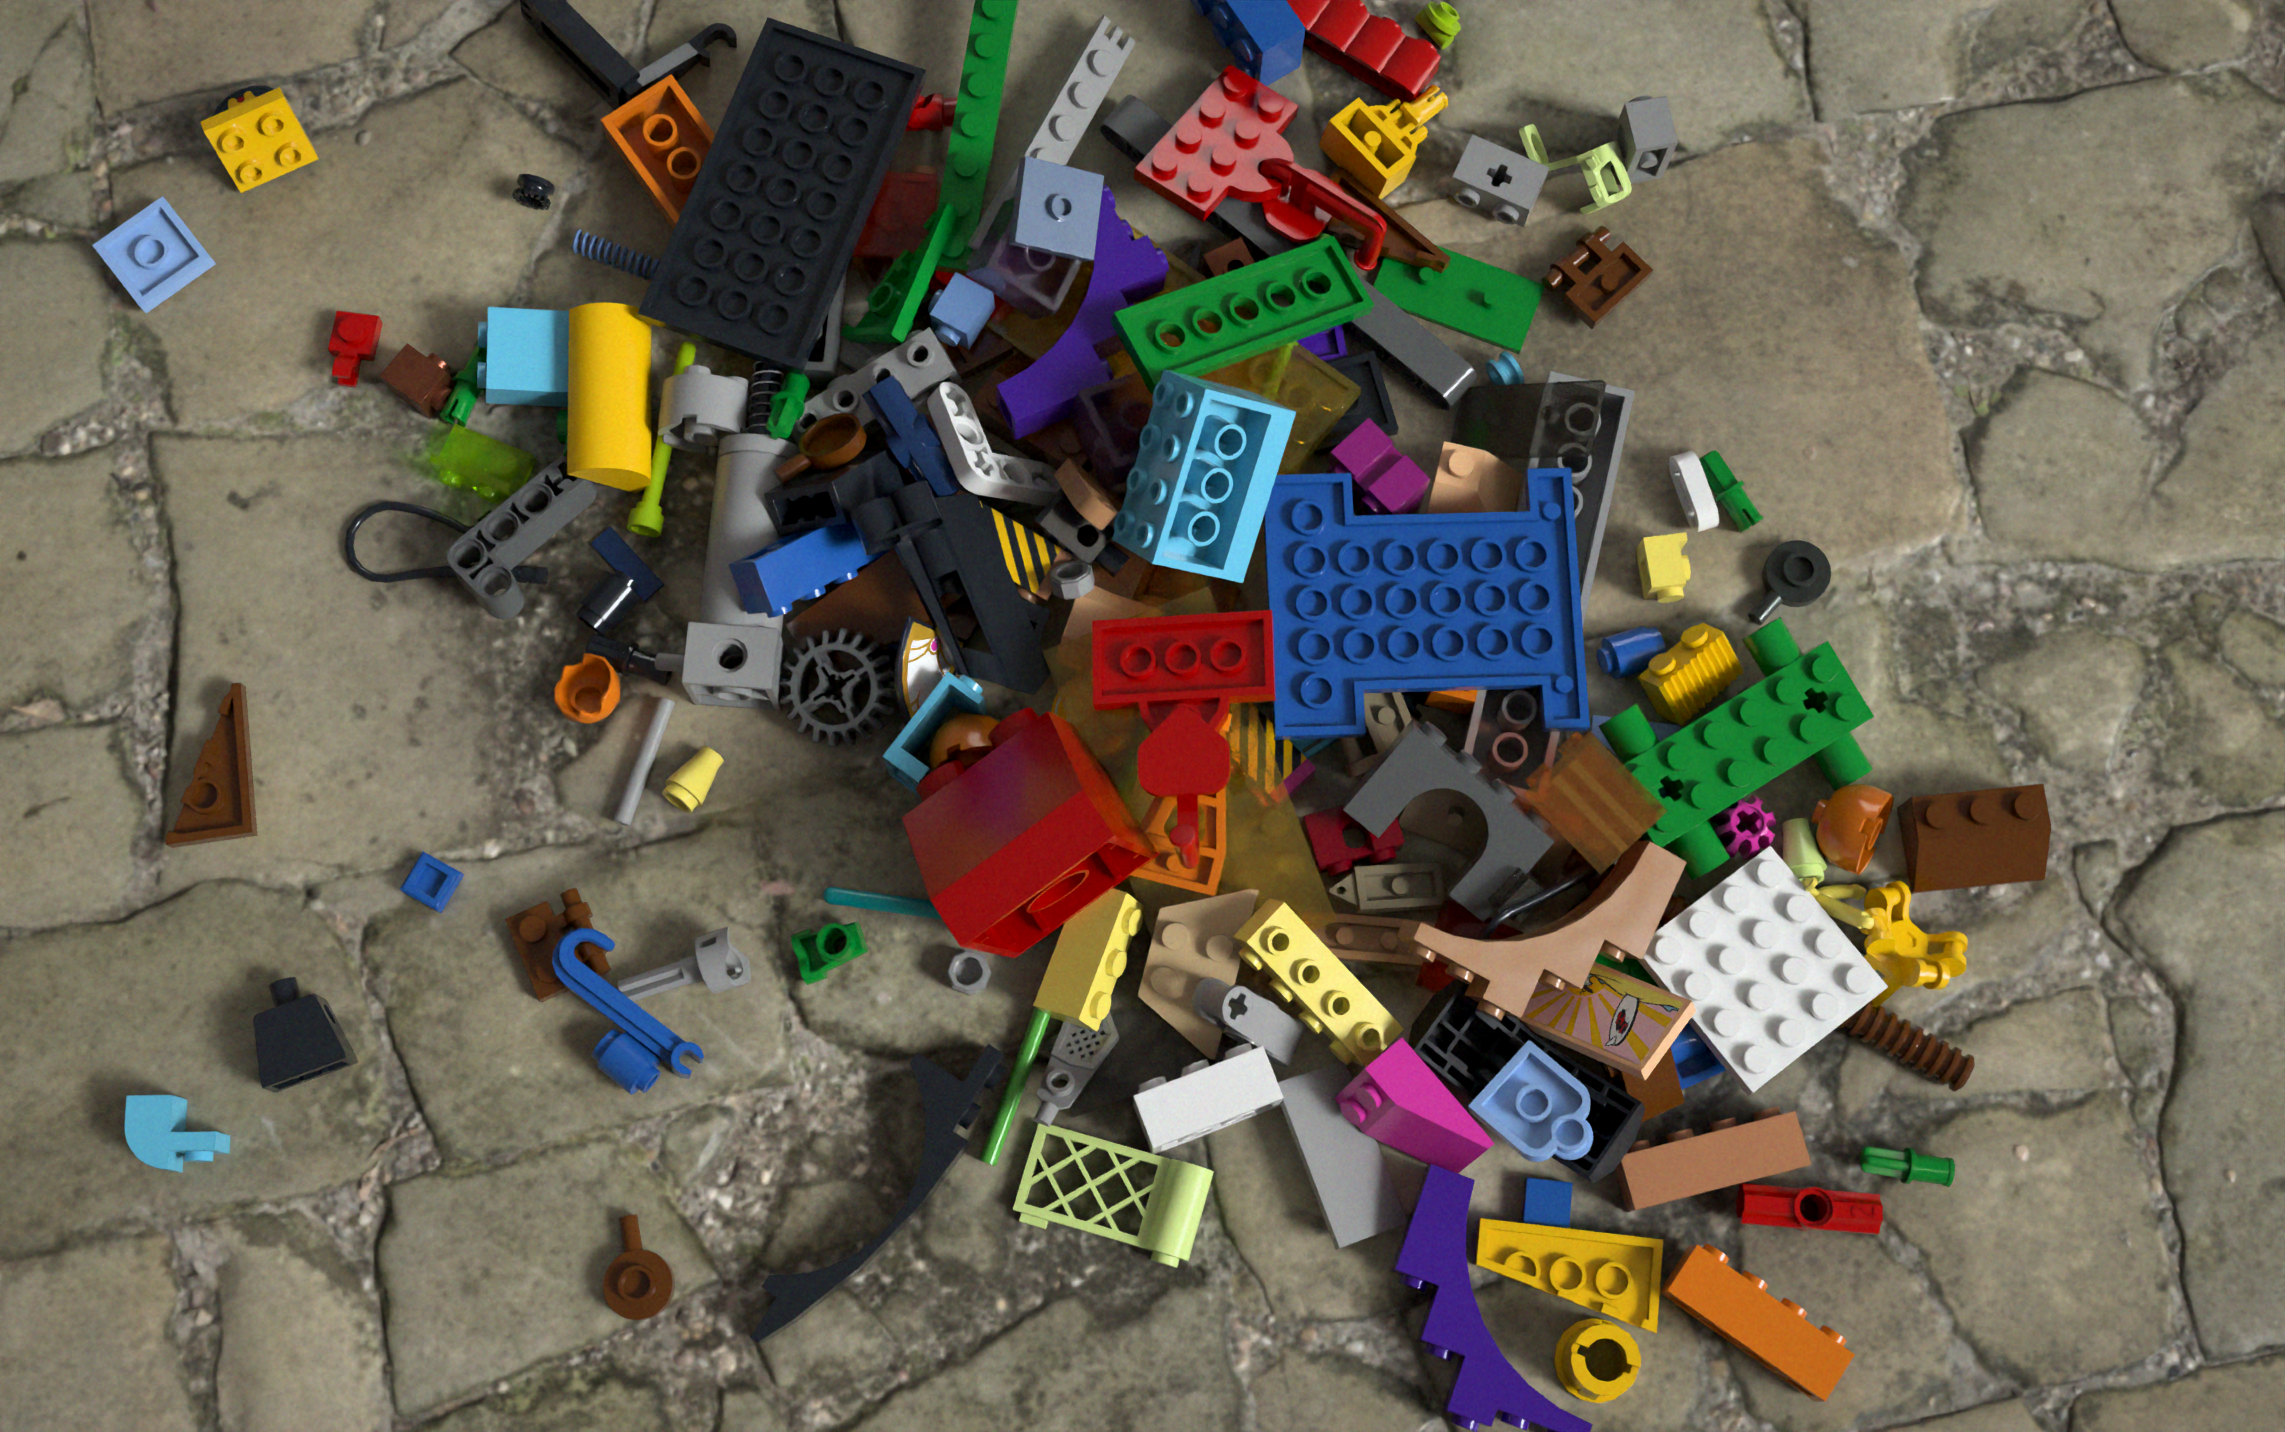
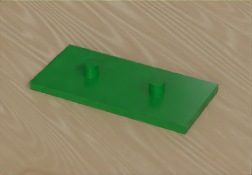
[1373,245,1545,354]

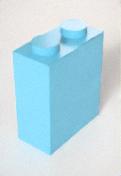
[477,307,569,407]

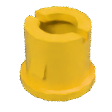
[1553,1318,1641,1403]

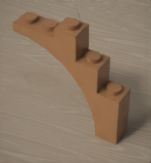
[1396,841,1687,1021]

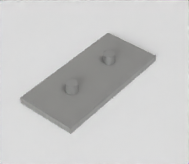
[1278,1061,1408,1250]

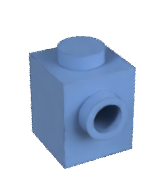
[928,272,995,350]

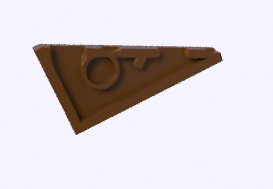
[166,682,258,848]

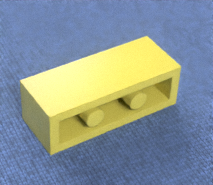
[1033,888,1145,1032]

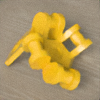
[1859,881,1968,1008]

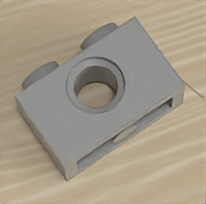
[1610,95,1678,184]

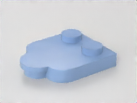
[1468,1040,1593,1162]

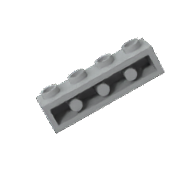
[791,327,963,446]

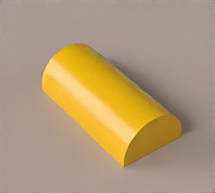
[567,302,652,493]

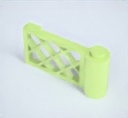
[1013,1123,1214,1268]

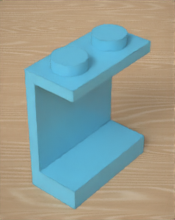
[882,672,987,797]

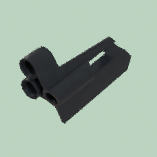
[848,480,1052,695]

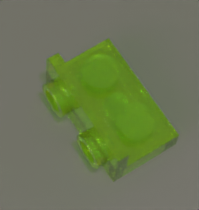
[428,424,536,505]

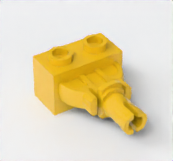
[1318,85,1448,199]

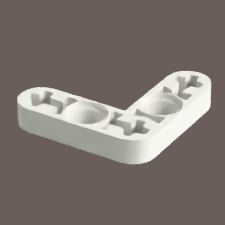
[927,382,1061,506]

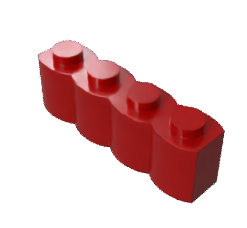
[1286,0,1441,105]

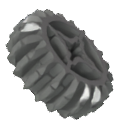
[779,628,896,747]

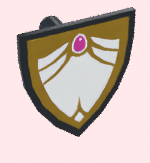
[887,616,968,726]

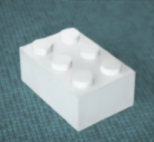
[1133,1043,1284,1154]

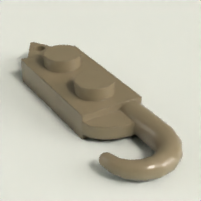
[1326,854,1471,915]

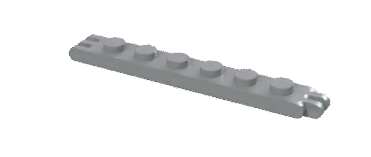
[966,15,1135,280]

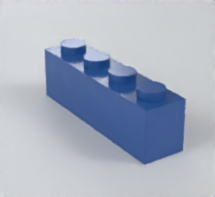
[728,521,893,618]

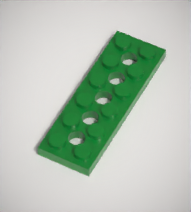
[1110,235,1375,394]

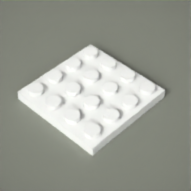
[1638,846,1888,1096]

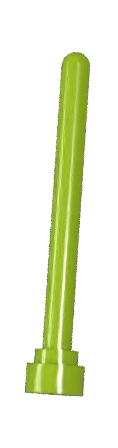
[626,341,696,537]

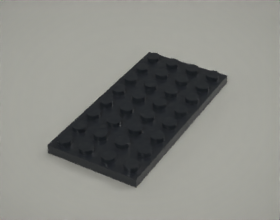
[637,17,927,376]

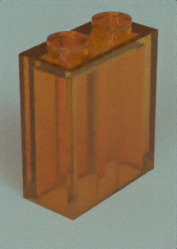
[1523,730,1668,874]

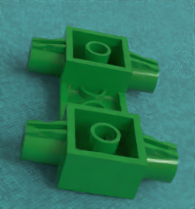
[1595,617,1874,880]

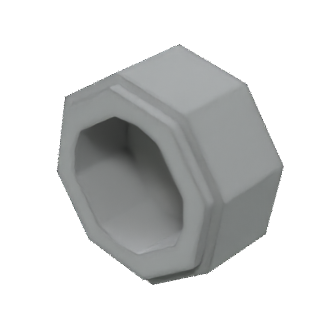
[1050,560,1095,600]
[946,949,991,996]

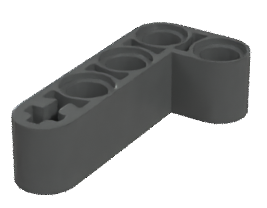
[447,455,597,620]

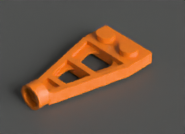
[1130,713,1232,896]

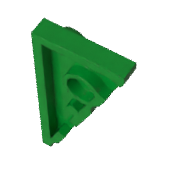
[840,202,959,343]

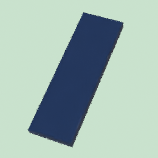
[591,526,664,602]

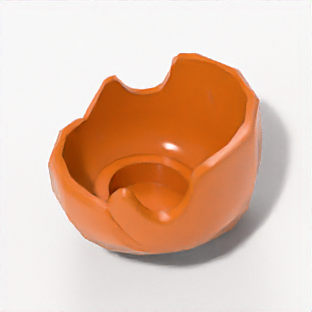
[554,653,620,724]

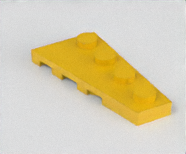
[1474,1218,1663,1334]

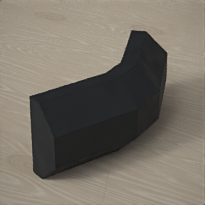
[1408,979,1645,1183]

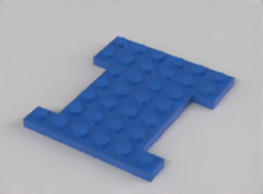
[1263,468,1590,740]

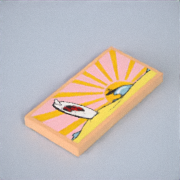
[1516,962,1696,1081]

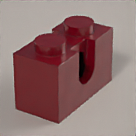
[1301,805,1405,878]

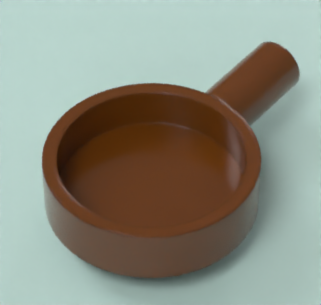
[773,413,867,485]
[603,1214,675,1320]

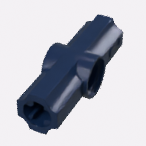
[862,375,964,498]

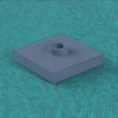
[1009,156,1104,262]

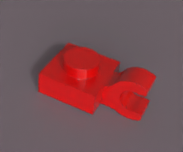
[328,311,383,388]

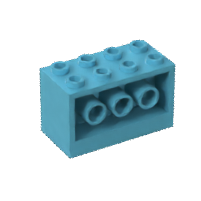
[1112,369,1296,583]

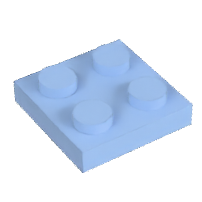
[92,196,216,313]

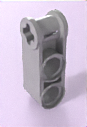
[1192,977,1307,1067]

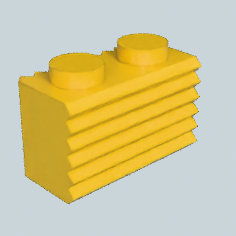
[1637,622,1744,725]

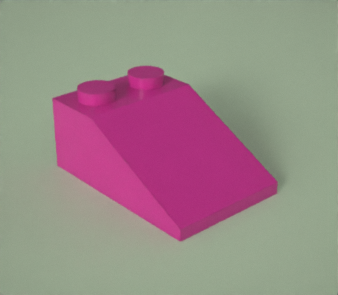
[1334,1037,1495,1173]

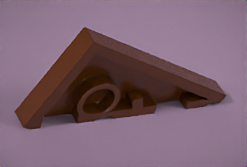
[1321,167,1451,273]

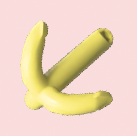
[1801,877,1874,929]

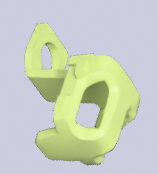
[1519,124,1632,215]

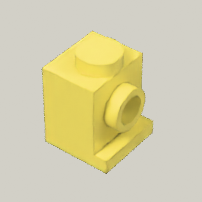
[1636,532,1691,603]

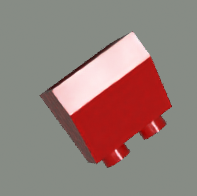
[902,708,1160,958]

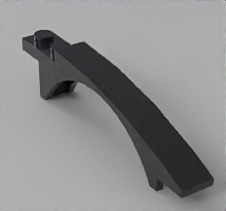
[750,1044,1007,1343]

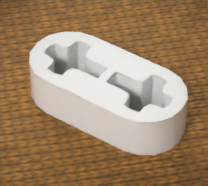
[1669,450,1719,533]

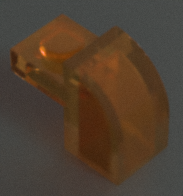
[1132,561,1241,616]

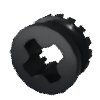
[512,174,555,210]

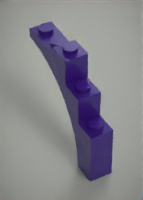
[996,172,1169,440]
[1391,1164,1593,1432]

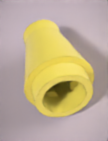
[662,746,724,813]

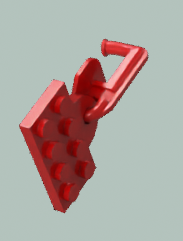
[1133,64,1387,271]
[1092,610,1276,869]

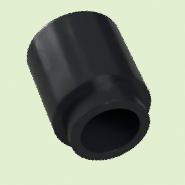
[576,570,640,636]

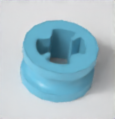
[1485,351,1525,395]

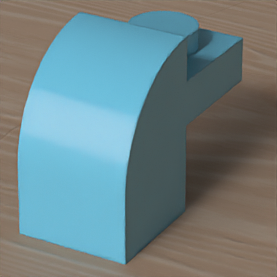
[124,1095,231,1173]

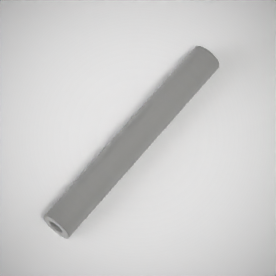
[613,697,675,826]

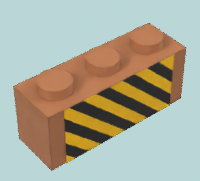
[956,490,1073,605]

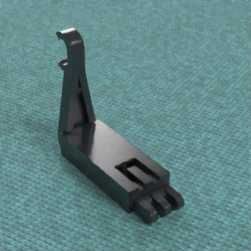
[519,0,737,110]

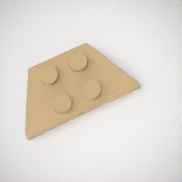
[1138,888,1259,1060]

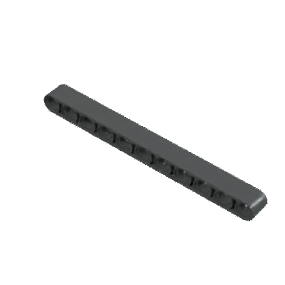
[1099,95,1477,411]

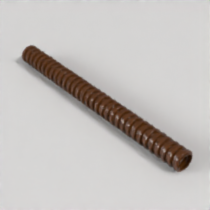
[1562,840,1975,1092]

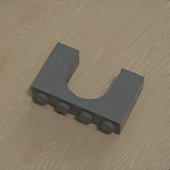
[1343,718,1554,923]

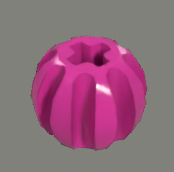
[1710,795,1776,860]

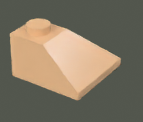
[1425,441,1523,514]

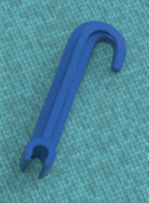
[552,928,704,1079]

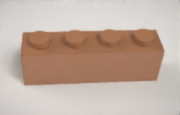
[1615,1106,1812,1213]

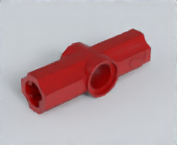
[1736,1183,1883,1235]

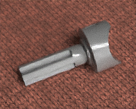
[618,927,751,1001]

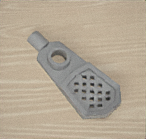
[1033,1010,1119,1127]

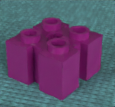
[1326,418,1430,516]

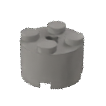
[658,365,749,453]

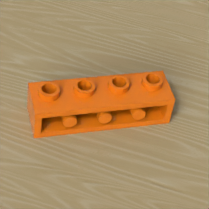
[1660,1243,1855,1402]

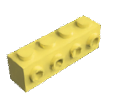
[1233,898,1404,1067]

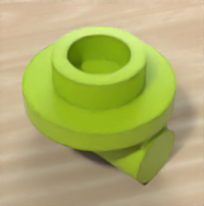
[1415,2,1461,50]

